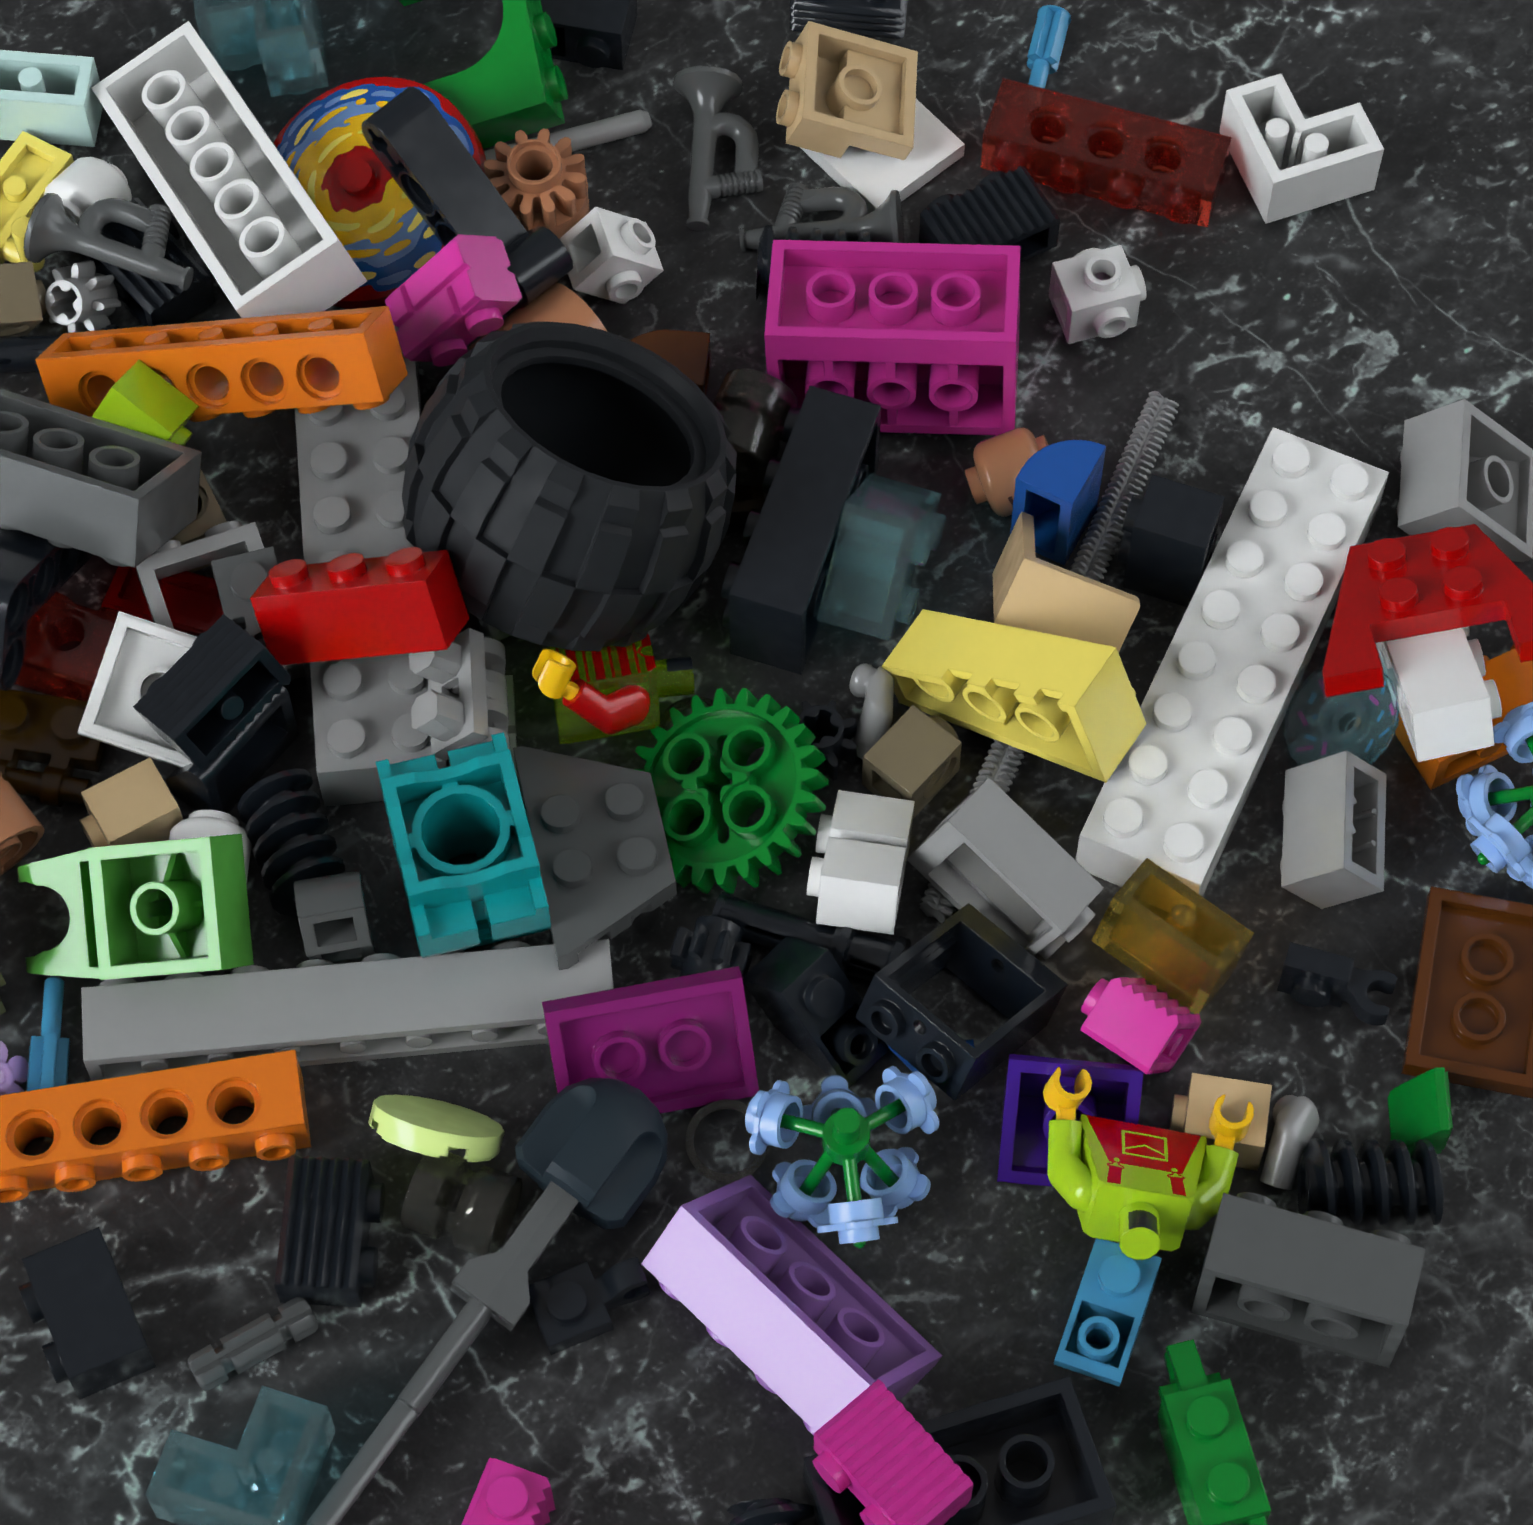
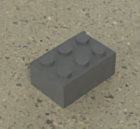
[1191,1192,1426,1368]

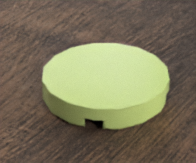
[368,1094,505,1162]

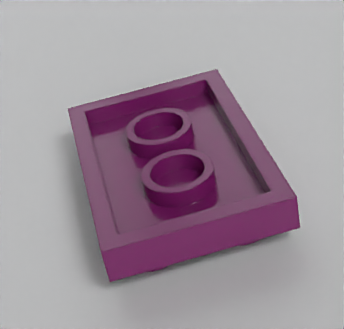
[542,966,759,1114]

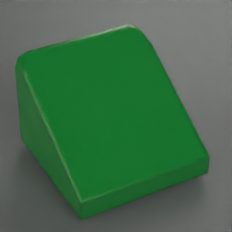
[1387,1067,1453,1154]

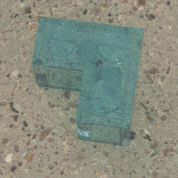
[194,0,329,97]
[817,474,946,641]
[145,1386,336,1525]

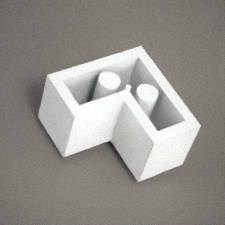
[1219,73,1384,224]

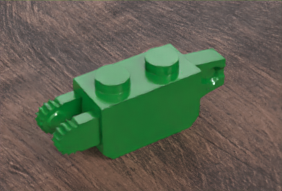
[1157,1339,1271,1525]

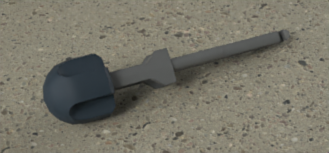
[306,1078,668,1525]

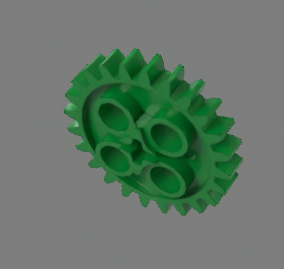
[634,688,829,894]

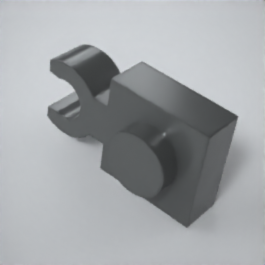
[211,546,278,640]

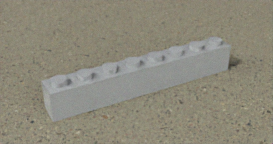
[81,939,614,1081]

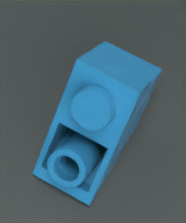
[1054,1238,1162,1387]

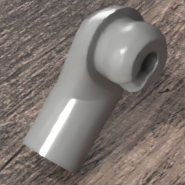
[849,663,894,759]
[1260,1095,1320,1190]

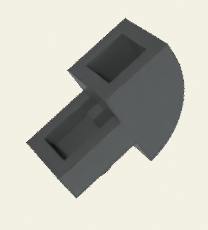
[294,870,375,964]

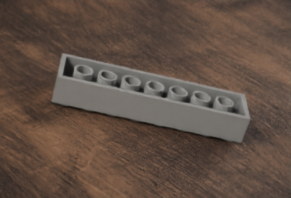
[295,326,449,807]

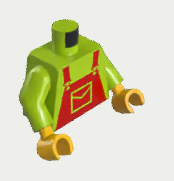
[1043,1067,1254,1260]

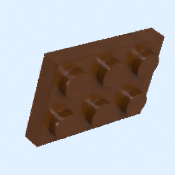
[1401,886,1533,1098]

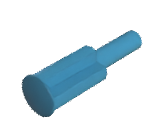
[1022,5,1071,115]
[26,976,70,1091]

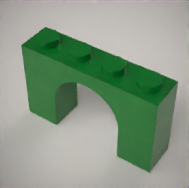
[399,0,568,149]

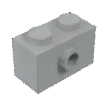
[1280,750,1387,909]

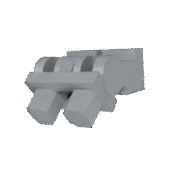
[409,628,519,783]

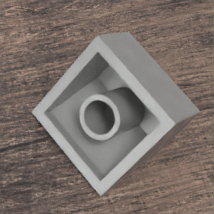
[1397,399,1533,562]

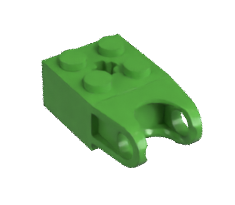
[17,834,254,980]

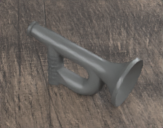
[673,65,763,231]
[739,183,905,252]
[24,193,194,291]

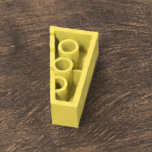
[882,609,1147,783]

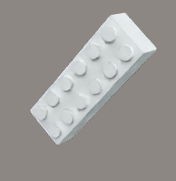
[91,21,367,318]

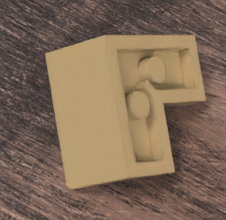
[992,511,1140,653]

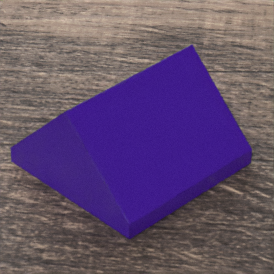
[997,1054,1144,1187]

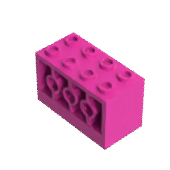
[764,240,1021,436]

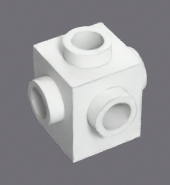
[560,207,664,304]
[1049,245,1146,344]

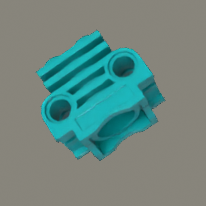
[376,732,551,958]

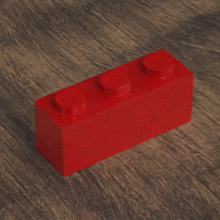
[250,547,470,665]

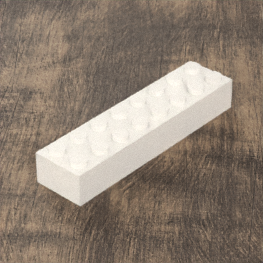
[1076,427,1389,916]

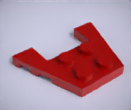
[1322,524,1533,697]

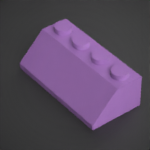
[641,1175,942,1435]

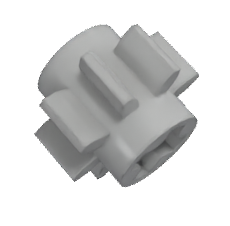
[45,260,121,333]

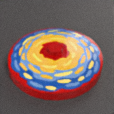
[273,77,486,309]

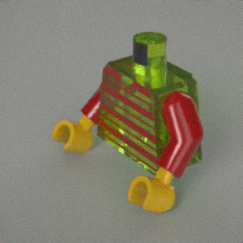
[532,634,695,744]

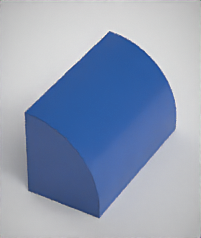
[1010,440,1106,566]

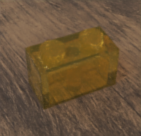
[1091,858,1254,1014]

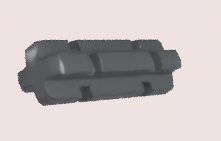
[187,1297,318,1391]

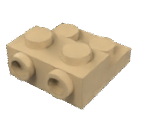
[776,21,918,160]

